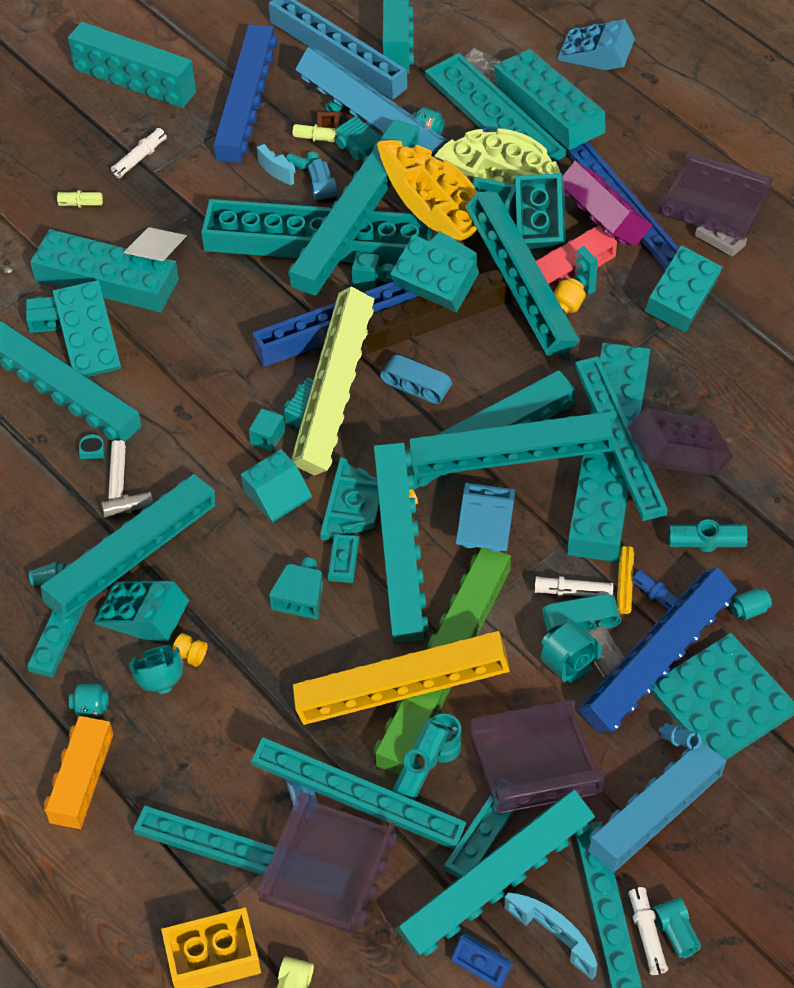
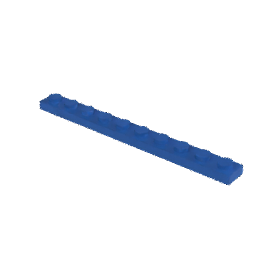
[552,136,679,271]

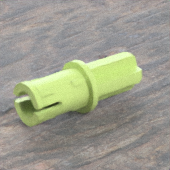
[292,124,336,143]
[57,190,103,208]

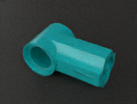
[652,897,701,958]

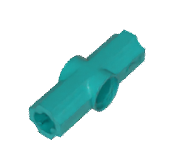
[668,519,748,552]
[392,718,450,801]

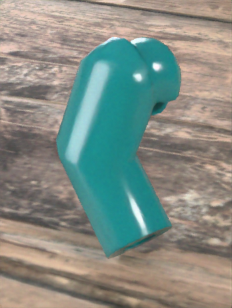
[286,151,319,170]

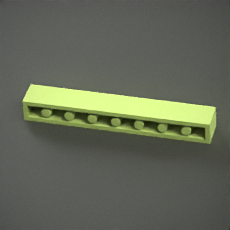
[291,287,374,476]

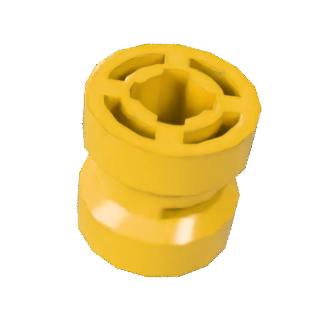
[172,633,207,667]

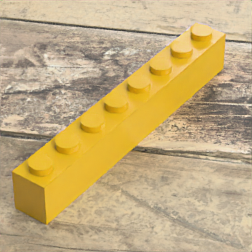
[293,631,510,725]

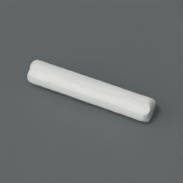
[108,440,126,501]

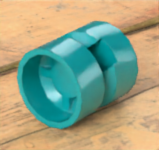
[431,714,461,763]

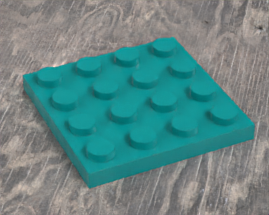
[650,633,794,760]

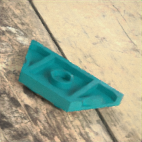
[320,457,380,540]

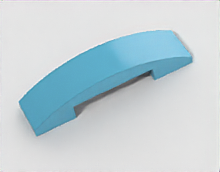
[504,893,598,980]

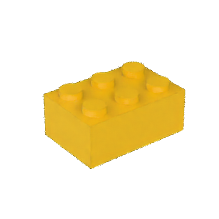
[161,907,261,988]

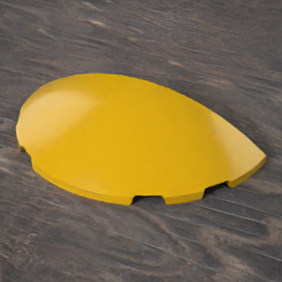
[377,140,477,241]

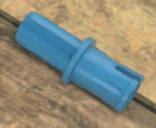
[659,723,702,750]

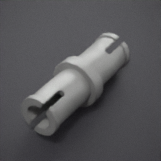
[101,491,153,518]

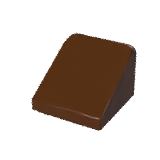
[317,112,340,128]

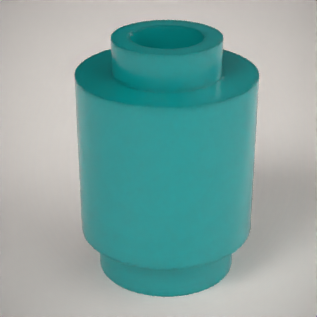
[731,588,772,621]

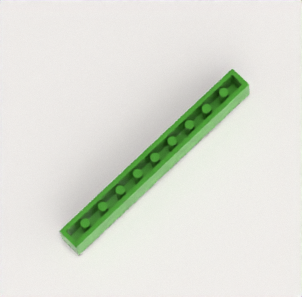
[373,548,511,775]

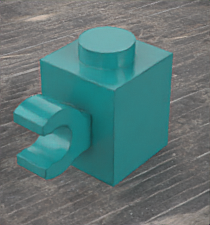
[352,252,394,290]

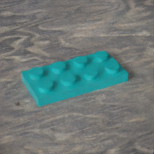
[53,280,121,377]

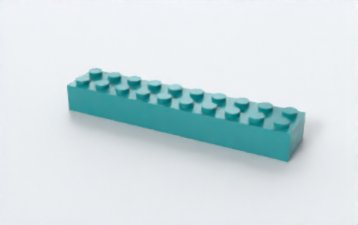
[202,199,435,266]
[567,343,651,562]

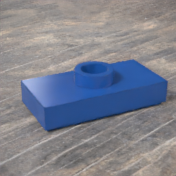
[450,933,514,988]

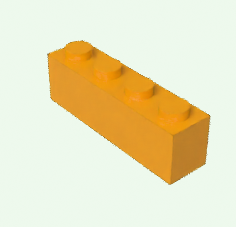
[44,716,113,830]

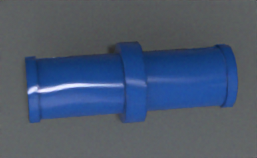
[632,569,679,609]

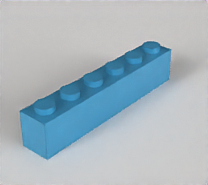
[588,741,726,873]

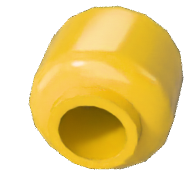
[553,278,586,314]

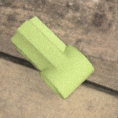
[277,956,314,988]

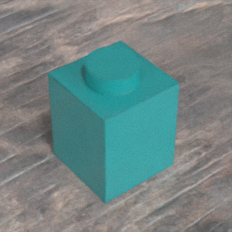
[249,409,285,452]

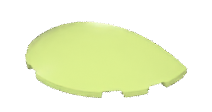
[434,128,560,185]

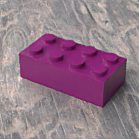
[563,161,653,246]

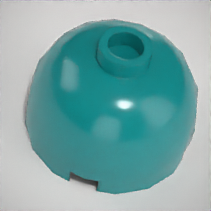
[129,646,184,694]

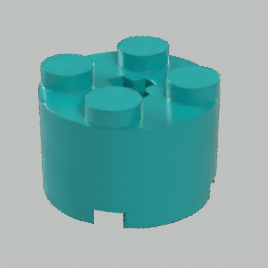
[541,619,602,683]

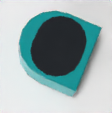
[79,434,105,460]

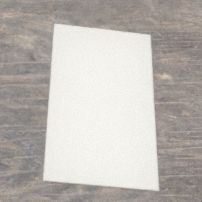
[123,227,187,261]

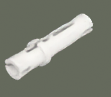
[111,128,167,178]
[534,576,613,597]
[628,887,668,975]

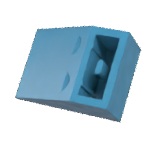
[558,19,635,70]
[456,483,515,552]

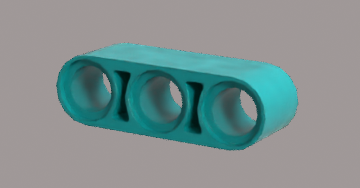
[542,594,621,634]

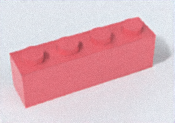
[535,225,617,292]

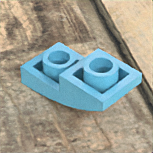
[257,144,296,185]

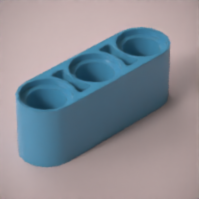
[380,355,453,404]

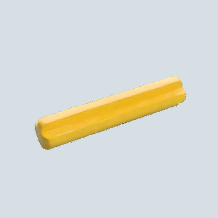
[617,546,634,615]

